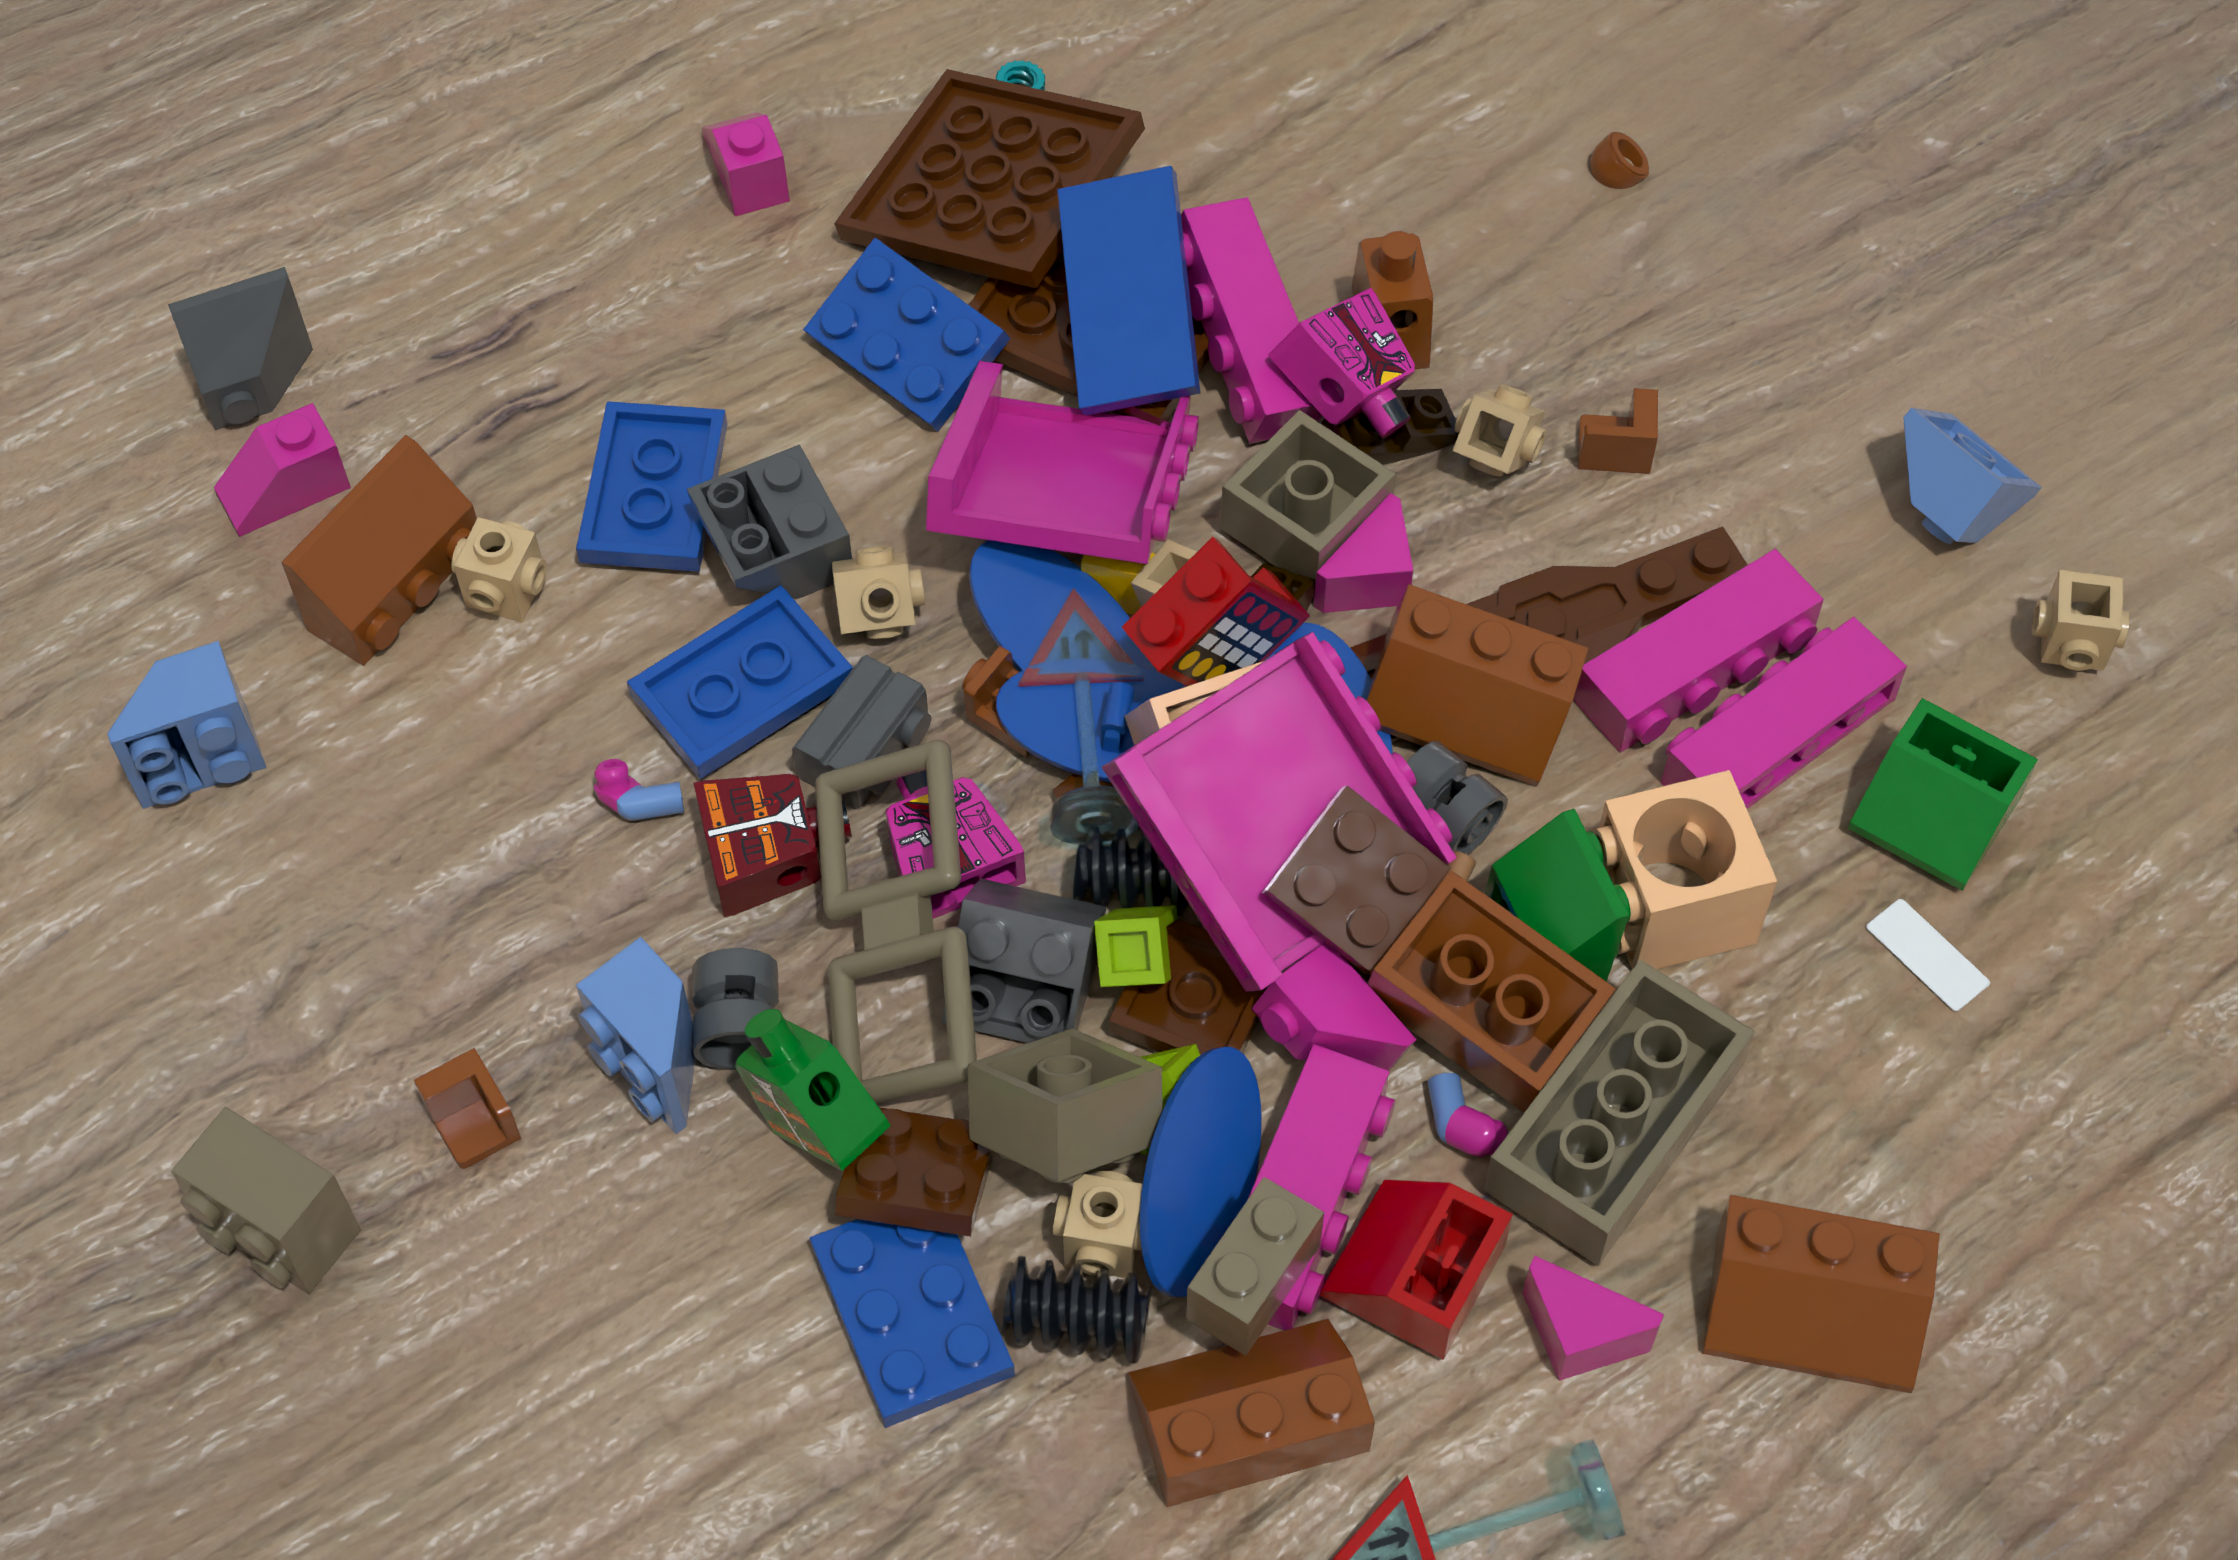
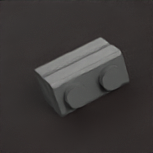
[792,655,931,809]

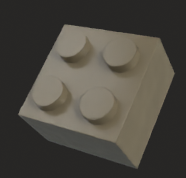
[1221,410,1396,580]
[968,1028,1162,1183]
[171,1106,361,1295]

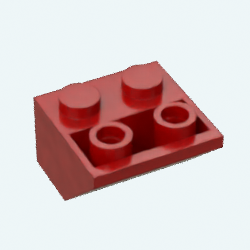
[1320,1180,1513,1360]

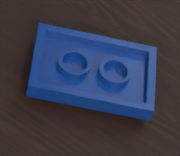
[803,238,1011,432]
[576,401,727,572]
[626,585,853,779]
[809,1219,1015,1428]

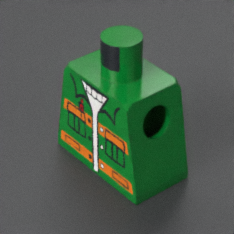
[735,1009,891,1171]

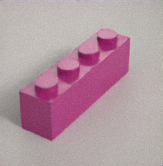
[1181,197,1322,444]
[1573,548,1824,753]
[1661,616,1907,809]
[1248,1044,1396,1330]

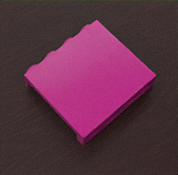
[926,361,1199,564]
[1102,632,1457,992]

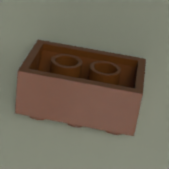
[281,435,477,666]
[1365,584,1589,786]
[1368,870,1616,1113]
[1702,1195,1940,1393]
[1128,1319,1375,1507]

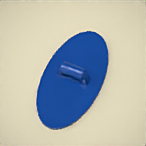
[969,540,1157,672]
[996,660,1187,782]
[1140,1047,1262,1297]

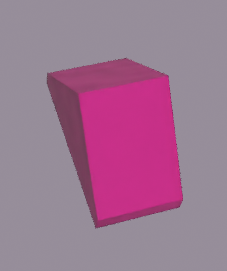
[1314,493,1413,613]
[1522,1255,1664,1381]

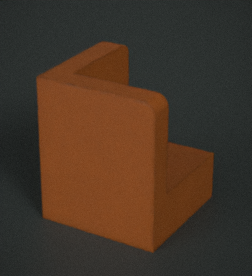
[1578,388,1658,474]
[414,1048,521,1169]

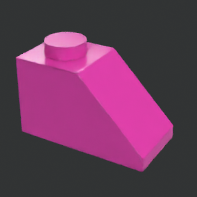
[702,112,790,217]
[214,403,351,537]
[1252,942,1417,1071]

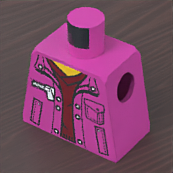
[1268,288,1415,438]
[885,770,1026,919]

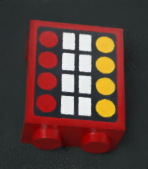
[1122,537,1310,686]

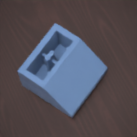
[107,641,266,809]
[576,937,695,1134]

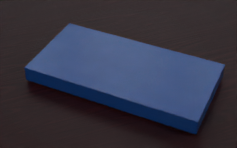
[1057,166,1201,416]

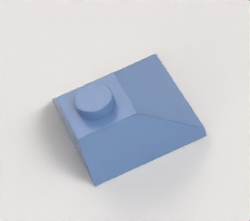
[1903,408,2042,544]

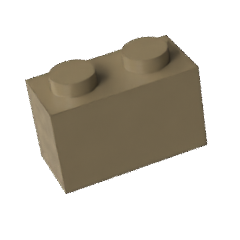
[1186,1177,1324,1356]

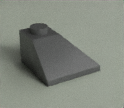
[168,267,313,430]

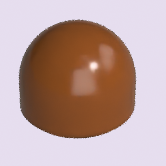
[1590,132,1649,189]

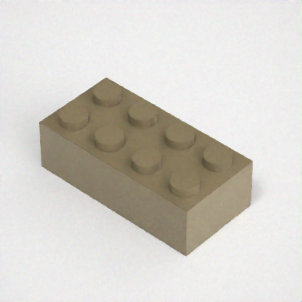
[1484,960,1755,1266]

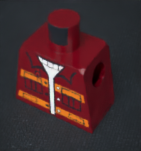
[693,774,852,918]

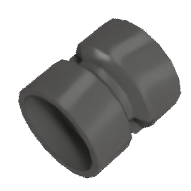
[1407,741,1508,855]
[692,948,779,1070]

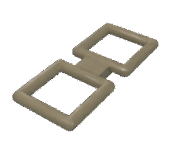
[815,740,977,1104]

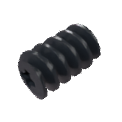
[1073,826,1189,917]
[1002,1255,1152,1363]

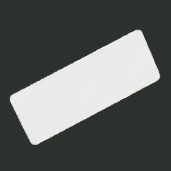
[1866,899,1990,1011]

